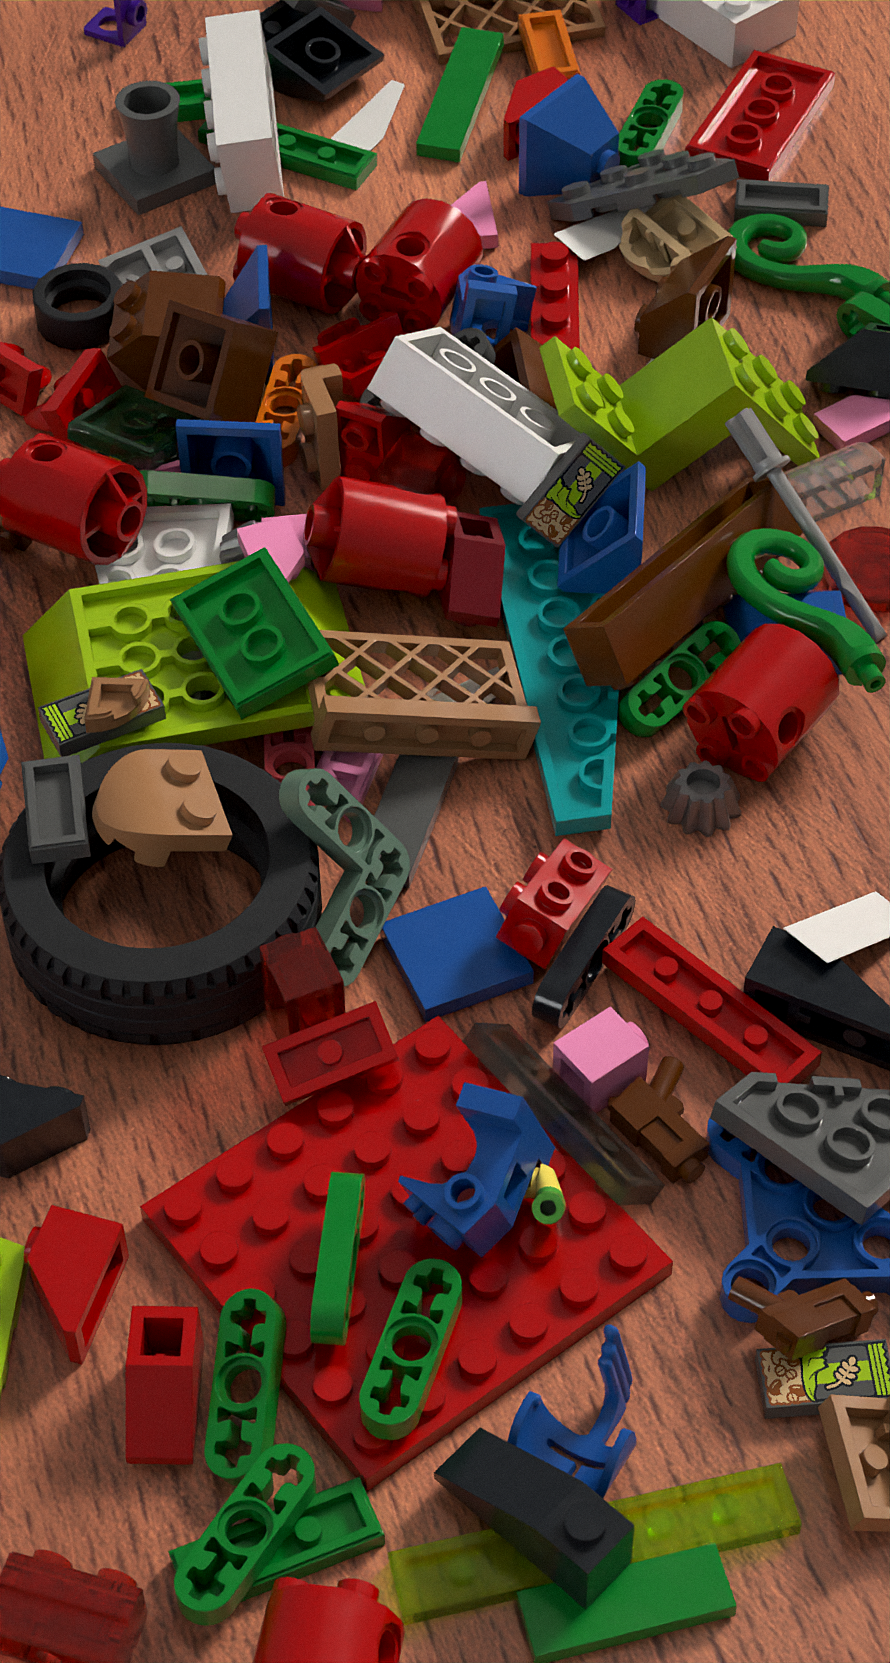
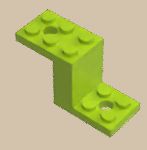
[539,317,821,492]

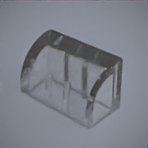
[784,442,886,522]

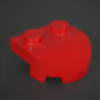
[312,312,409,398]

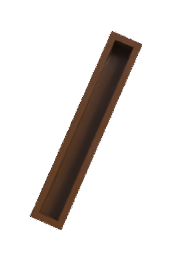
[563,474,803,690]

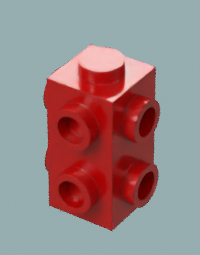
[496,838,613,969]

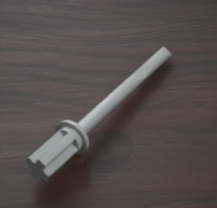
[725,408,887,643]

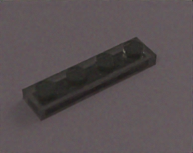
[462,1023,665,1206]

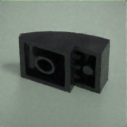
[260,0,385,102]

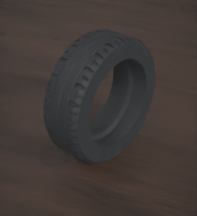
[0,743,322,1045]

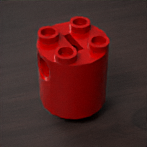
[233,193,367,315]
[355,198,483,333]
[0,433,147,565]
[303,476,457,598]
[683,624,840,782]
[252,1577,405,1663]

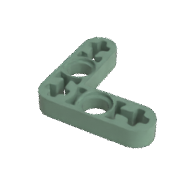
[279,768,410,986]

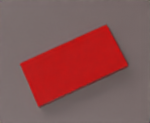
[685,50,835,181]

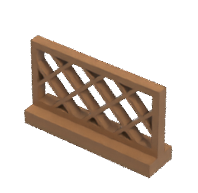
[412,0,606,64]
[307,630,541,760]

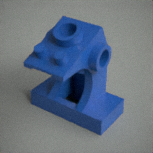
[450,264,537,351]
[398,1082,555,1258]

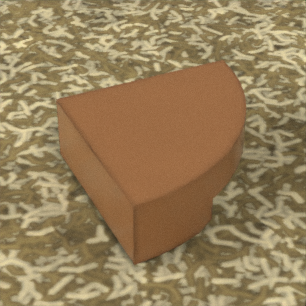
[84,677,150,733]

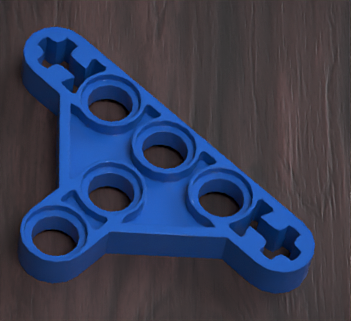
[706,1118,890,1323]

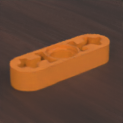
[255,354,317,467]

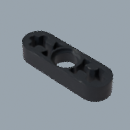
[532,885,636,1028]

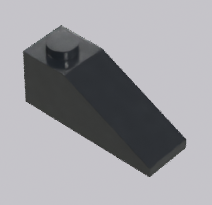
[743,926,890,1071]
[434,1427,635,1609]

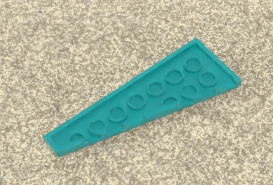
[479,503,619,836]

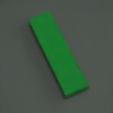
[416,27,504,162]
[197,121,378,191]

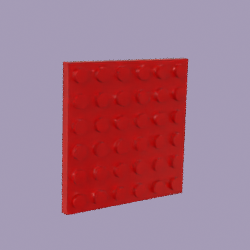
[140,1016,673,1492]

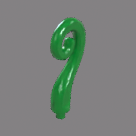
[727,213,890,305]
[727,528,886,693]

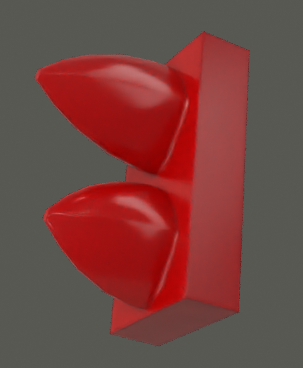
[0,342,52,416]
[23,348,122,446]
[261,1001,399,1106]

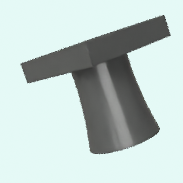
[93,81,216,215]

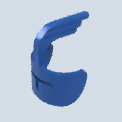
[508,1324,637,1498]

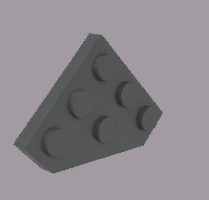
[547,149,739,222]
[710,1072,890,1225]

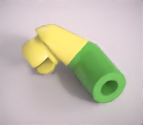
[523,1163,566,1224]

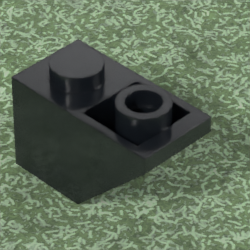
[805,322,890,400]
[0,1075,91,1178]

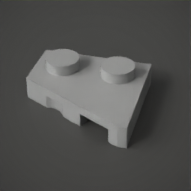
[98,226,207,285]

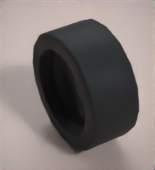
[32,263,122,350]

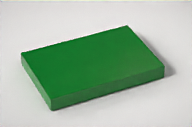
[170,547,339,720]

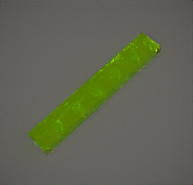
[387,1463,802,1625]

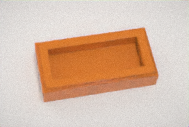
[518,9,581,79]

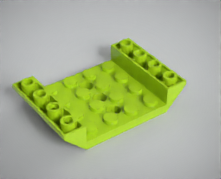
[22,561,365,763]

